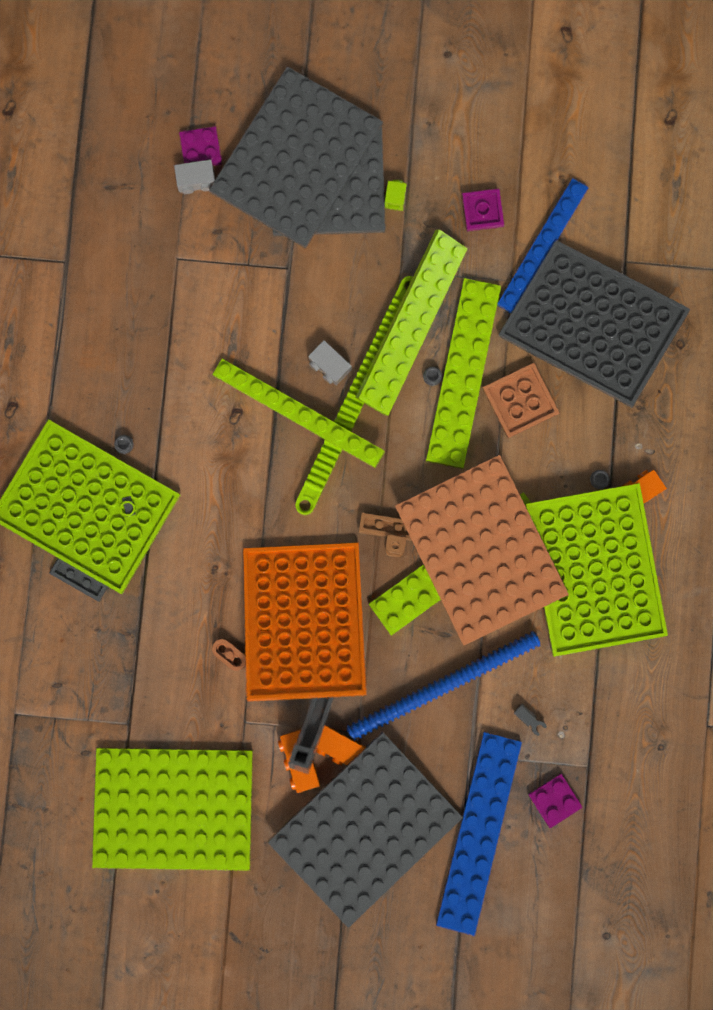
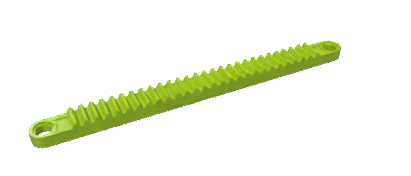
[295,276,413,515]

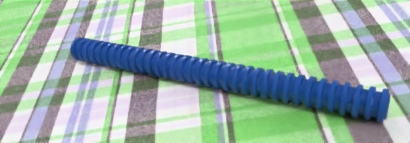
[347,631,541,741]

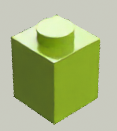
[385,180,407,211]

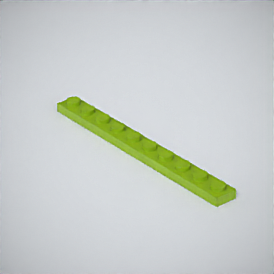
[212,359,385,468]

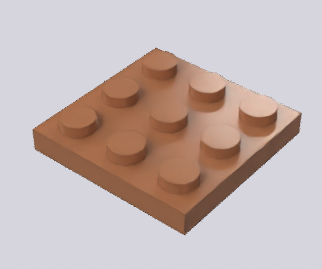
[482,363,559,439]

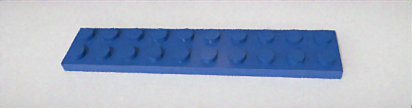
[436,732,522,936]

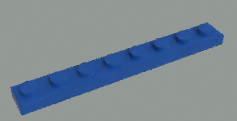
[497,178,589,313]

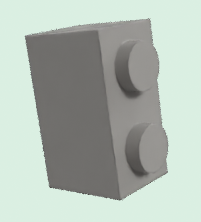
[174,160,215,194]
[308,341,352,386]

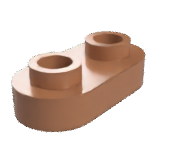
[212,639,246,671]

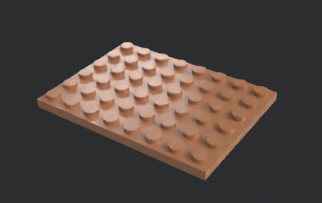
[395,455,569,646]

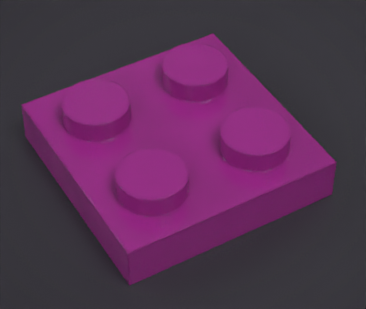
[179,126,222,166]
[462,189,504,231]
[528,773,583,828]

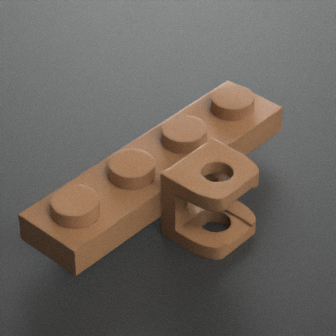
[359,513,412,558]

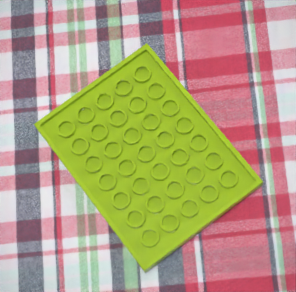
[0,419,181,594]
[525,483,668,657]
[92,748,253,870]

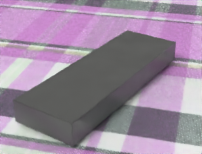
[49,558,108,602]

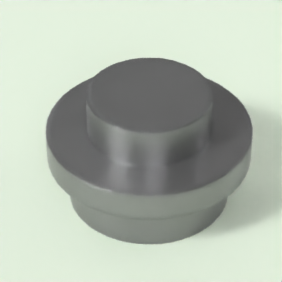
[423,367,442,386]
[114,435,134,454]
[590,470,610,489]

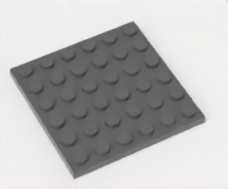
[273,127,385,236]

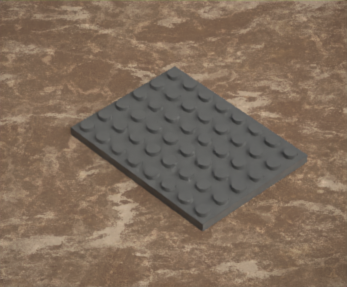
[209,67,383,249]
[499,240,690,408]
[267,732,463,928]

